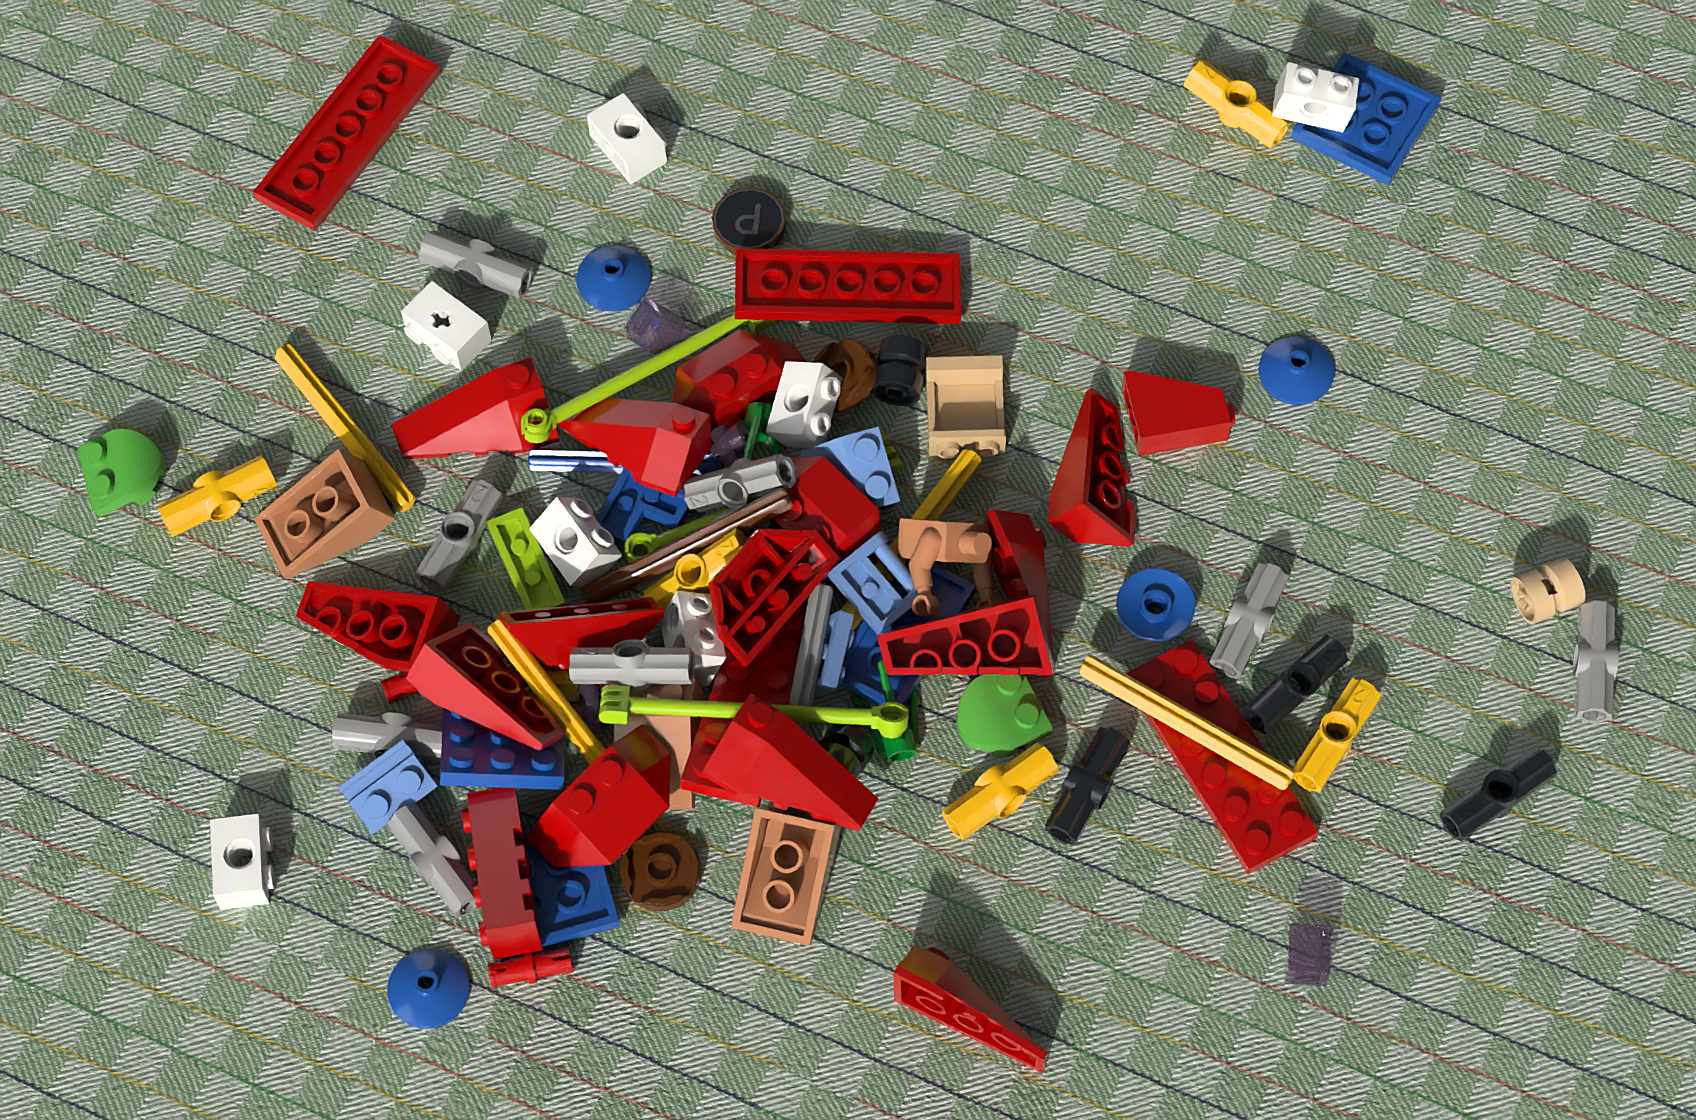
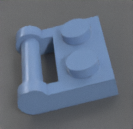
[827,531,918,635]

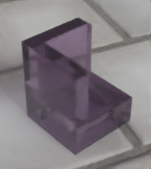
[625,297,689,354]
[1284,923,1331,987]

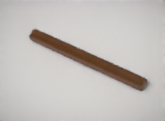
[581,488,793,604]

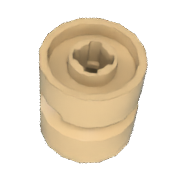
[1511,557,1585,625]

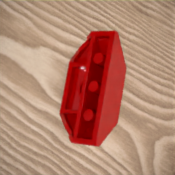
[671,329,807,439]
[755,456,882,569]
[709,529,840,666]
[499,597,664,669]
[526,724,671,868]

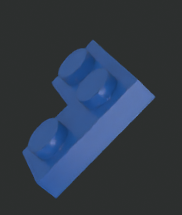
[595,468,691,547]

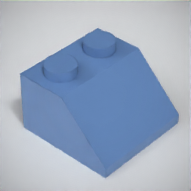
[800,426,900,509]

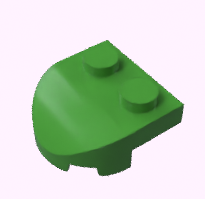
[77,428,166,517]
[956,674,1053,758]

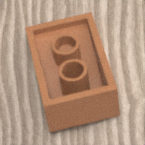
[254,449,395,579]
[614,679,708,810]
[731,804,841,946]

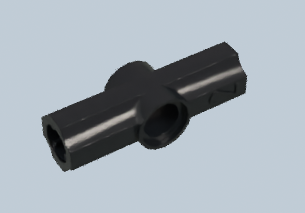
[1242,635,1349,735]
[1045,727,1130,845]
[1439,746,1558,842]

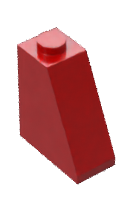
[1122,371,1236,456]

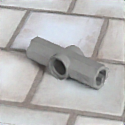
[418,230,534,298]
[683,454,796,512]
[415,479,503,592]
[1210,563,1289,679]
[1573,600,1619,723]
[569,639,695,692]
[332,712,442,763]
[387,803,478,919]

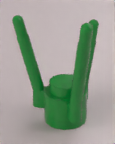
[722,402,780,469]
[852,660,921,762]

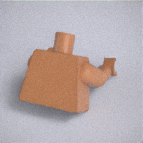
[897,518,1003,616]

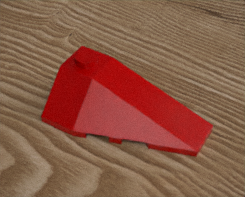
[985,509,1054,679]
[296,581,460,672]
[405,621,565,751]
[701,693,879,831]
[893,945,1047,1073]

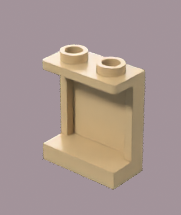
[926,355,1006,459]

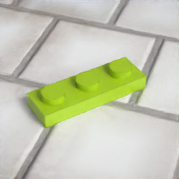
[486,507,566,610]

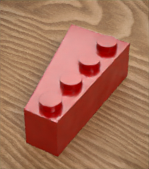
[877,593,1056,675]
[461,787,542,959]

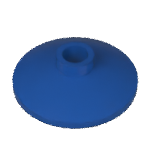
[576,245,651,312]
[1258,337,1335,405]
[1116,568,1196,641]
[387,949,470,1029]

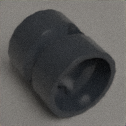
[871,335,929,406]
[819,724,874,779]

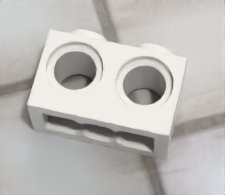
[660,591,726,686]

